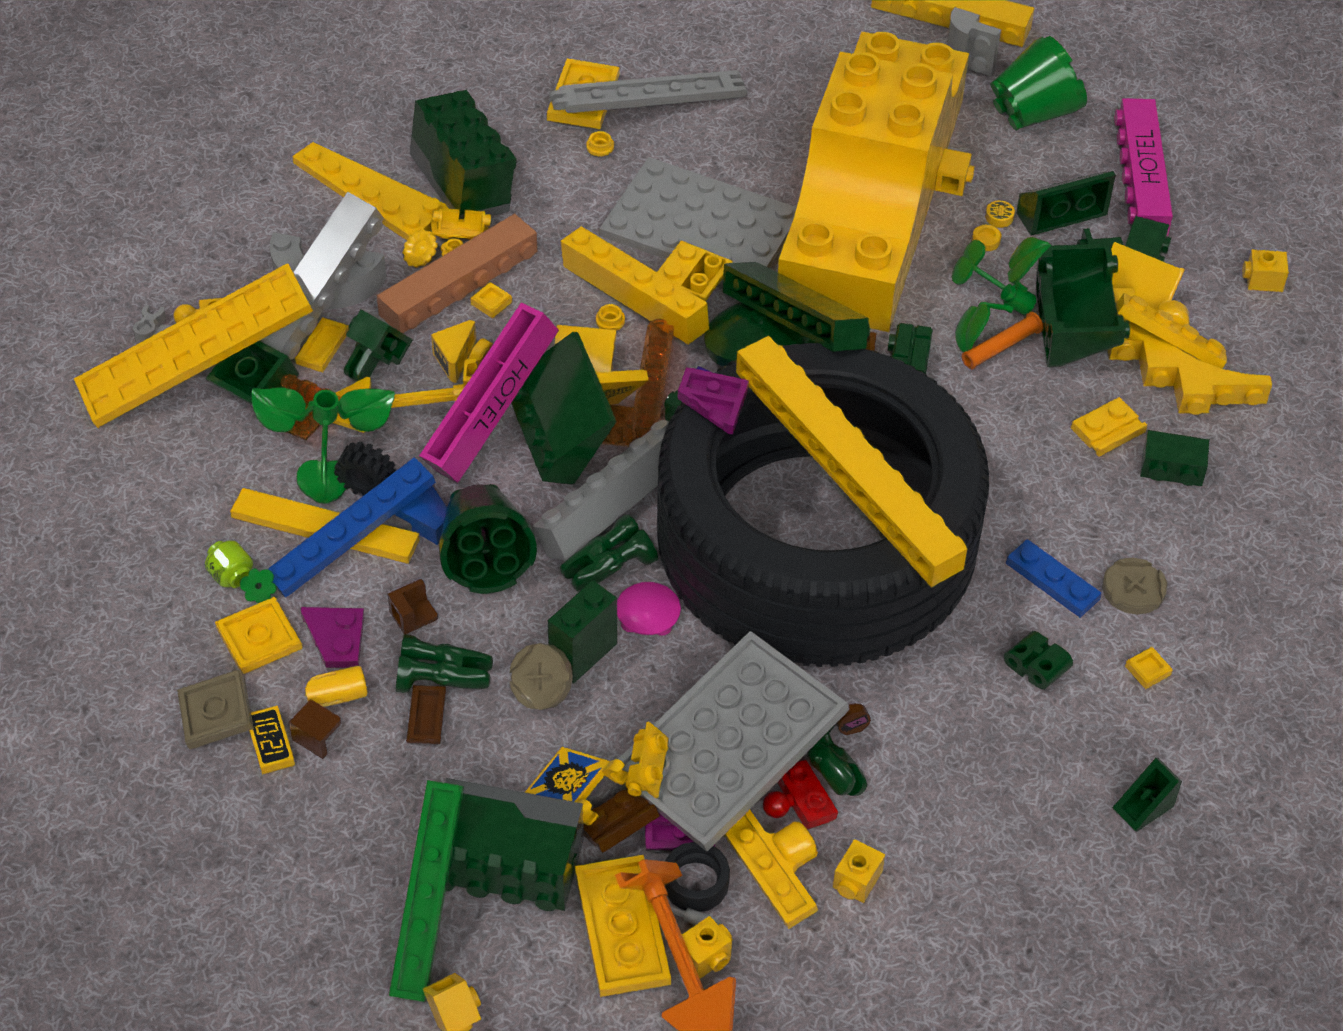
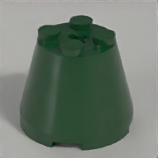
[439,484,537,594]

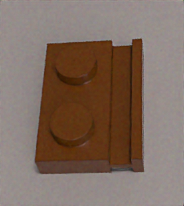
[583,789,660,853]

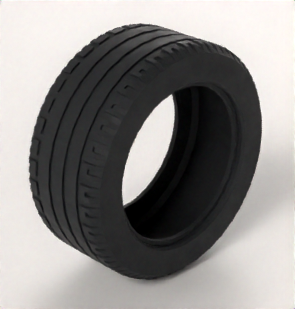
[657,343,989,667]

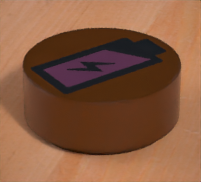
[836,703,871,735]

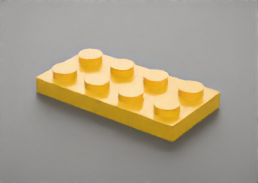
[575,855,671,997]

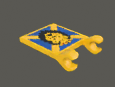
[524,747,628,825]

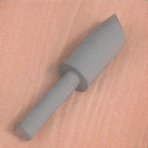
[670,905,721,925]

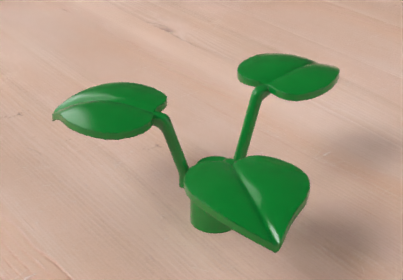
[952,237,1052,352]
[252,388,395,504]

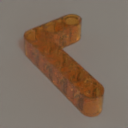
[602,319,674,447]

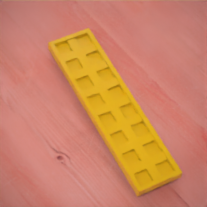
[74,263,313,428]

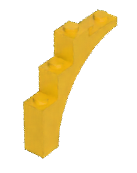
[1108,288,1272,415]

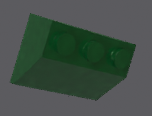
[1016,171,1116,236]

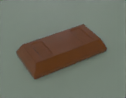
[406,685,446,745]

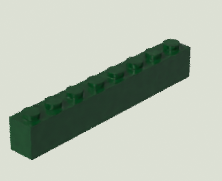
[723,262,870,351]

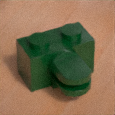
[344,309,413,382]

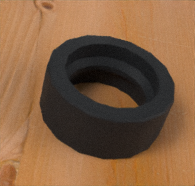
[665,842,730,912]

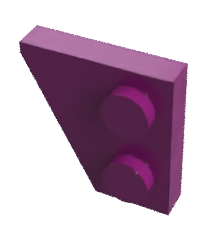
[678,367,749,434]
[301,607,365,668]

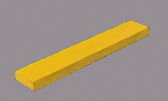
[230,488,420,564]

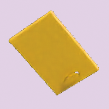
[1111,242,1185,311]

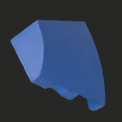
[394,485,447,545]

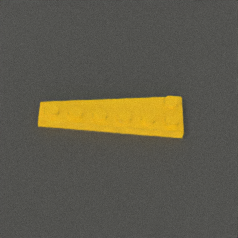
[292,142,449,240]

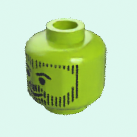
[205,540,253,588]

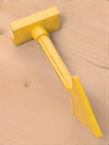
[305,358,478,433]

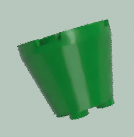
[990,36,1087,131]

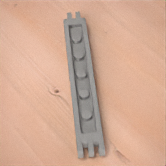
[549,70,748,113]

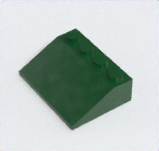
[511,332,617,485]

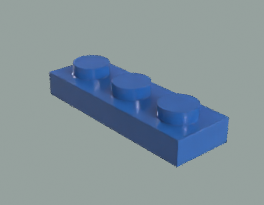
[1006,539,1102,618]

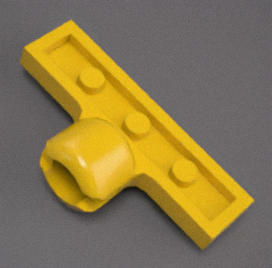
[1117,293,1227,368]
[724,810,818,929]

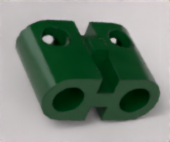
[1004,631,1074,690]

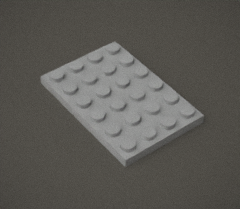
[599,157,797,268]
[618,631,850,852]

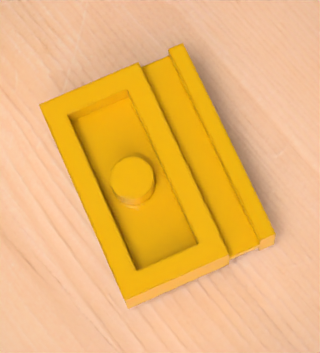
[1071,397,1147,457]

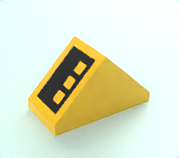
[431,320,476,383]

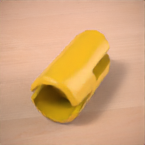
[305,666,368,707]

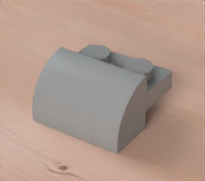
[947,7,1001,76]

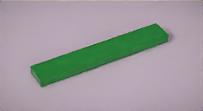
[389,780,464,1002]

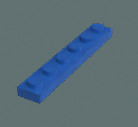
[268,457,436,598]

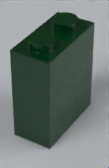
[548,580,617,684]

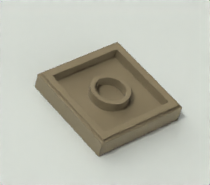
[177,669,254,749]

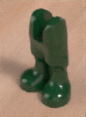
[560,514,658,592]
[396,634,493,693]
[807,724,867,796]

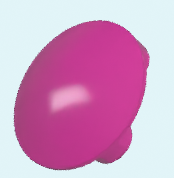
[617,582,681,636]

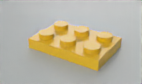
[547,58,620,129]

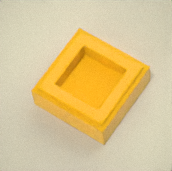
[470,282,512,318]
[1125,647,1173,689]

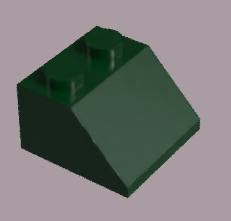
[206,341,299,405]

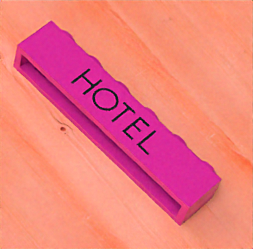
[1114,98,1173,236]
[419,302,559,483]

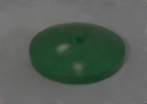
[704,302,816,366]

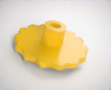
[402,229,438,268]

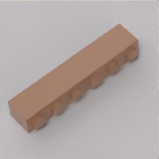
[377,213,537,333]

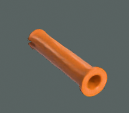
[961,312,1044,370]

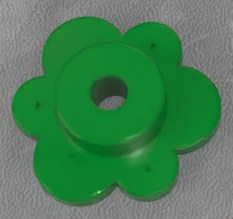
[240,568,277,603]

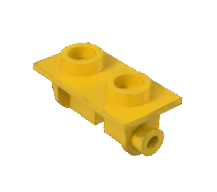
[431,208,491,240]
[625,721,668,798]

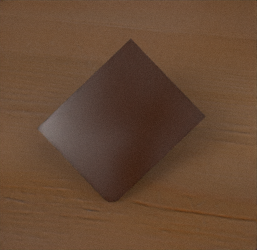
[387,579,438,634]
[289,699,341,759]

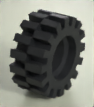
[334,442,396,496]

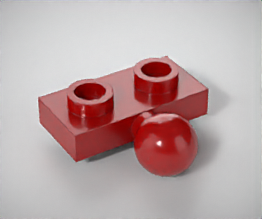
[763,760,838,830]

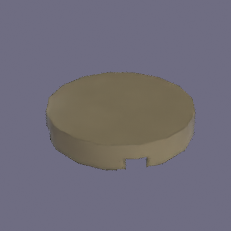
[1102,557,1167,615]
[509,643,573,710]

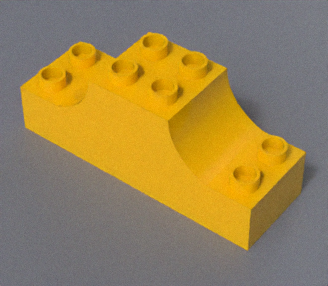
[778,31,969,332]

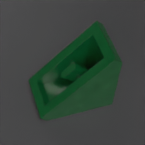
[1112,758,1182,832]

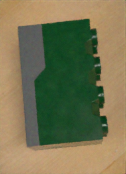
[410,90,517,219]
[445,778,584,911]

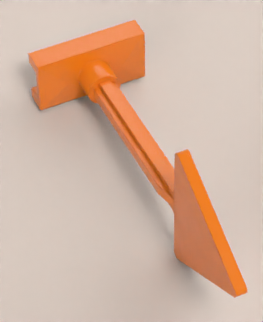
[615,859,736,1031]

